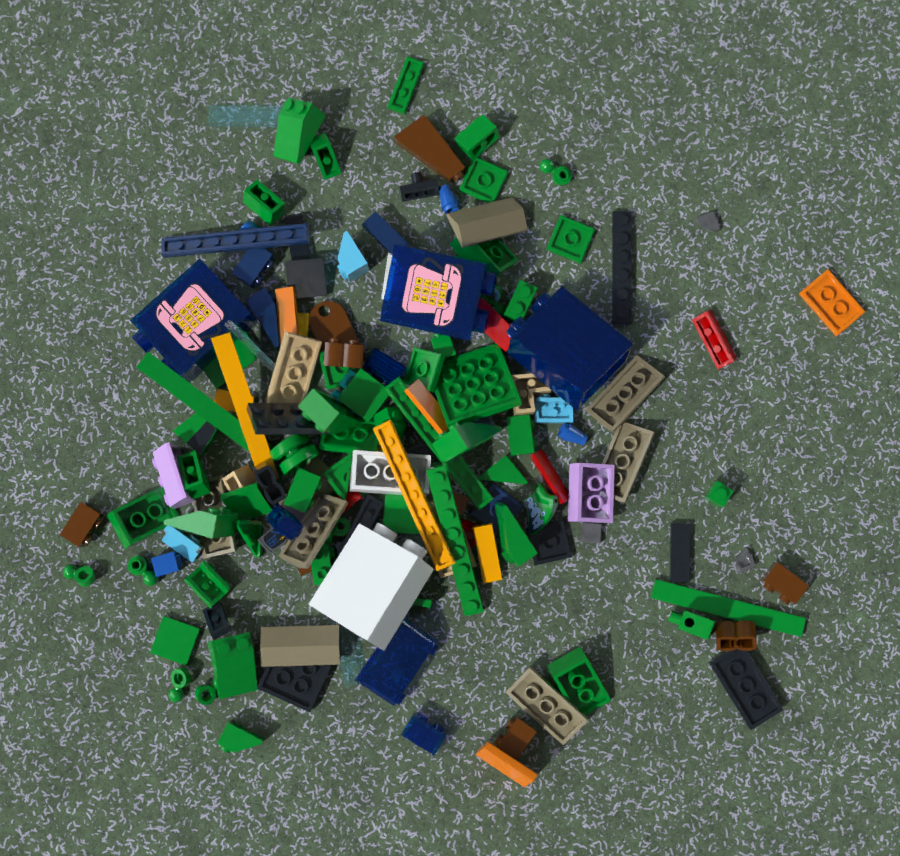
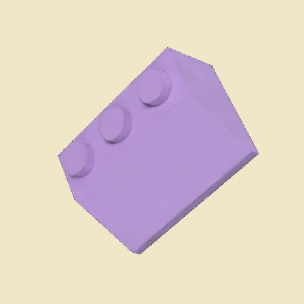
[152,442,197,509]
[568,463,614,523]

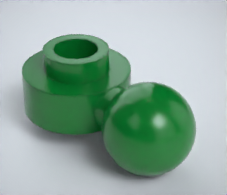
[539,159,572,186]
[482,284,506,317]
[323,517,350,545]
[128,556,159,586]
[63,564,96,587]
[168,667,191,703]
[195,677,217,705]

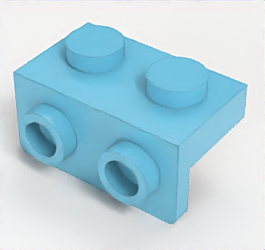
[534,394,574,423]
[162,525,204,562]

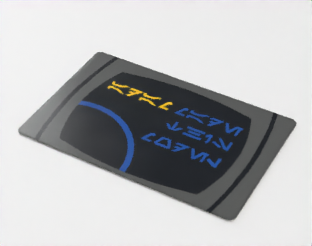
[257,519,294,554]

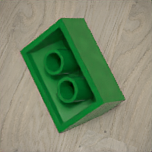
[450,237,519,286]

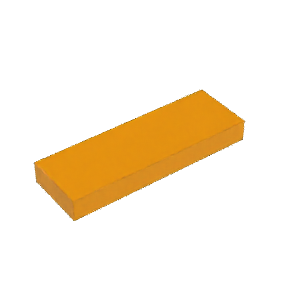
[472,523,502,583]

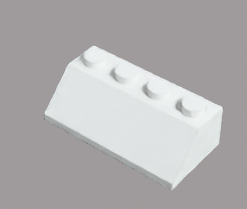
[350,450,431,496]

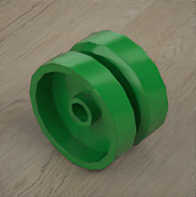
[269,434,319,476]

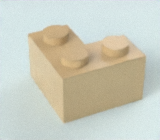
[511,371,552,416]

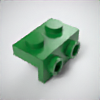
[311,544,336,585]
[184,561,231,609]

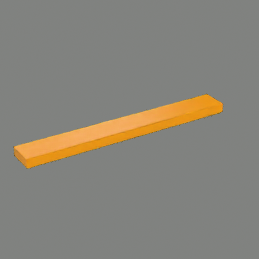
[211,332,279,479]
[373,420,456,571]

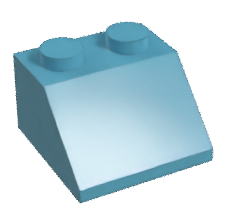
[337,231,369,282]

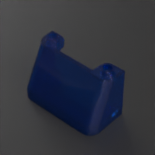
[354,618,439,706]

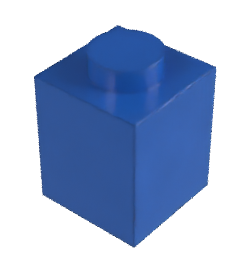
[151,552,183,577]

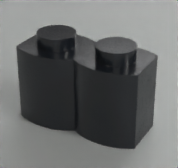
[253,461,286,505]

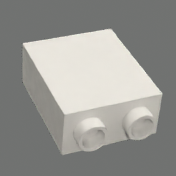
[309,523,434,651]

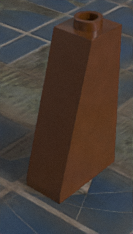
[394,115,465,183]

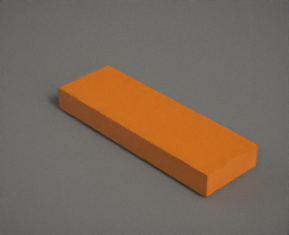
[275,286,299,346]
[404,379,449,434]

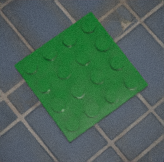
[434,343,522,428]

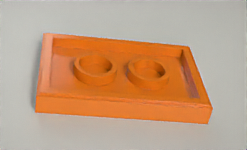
[799,269,866,336]
[475,742,537,787]

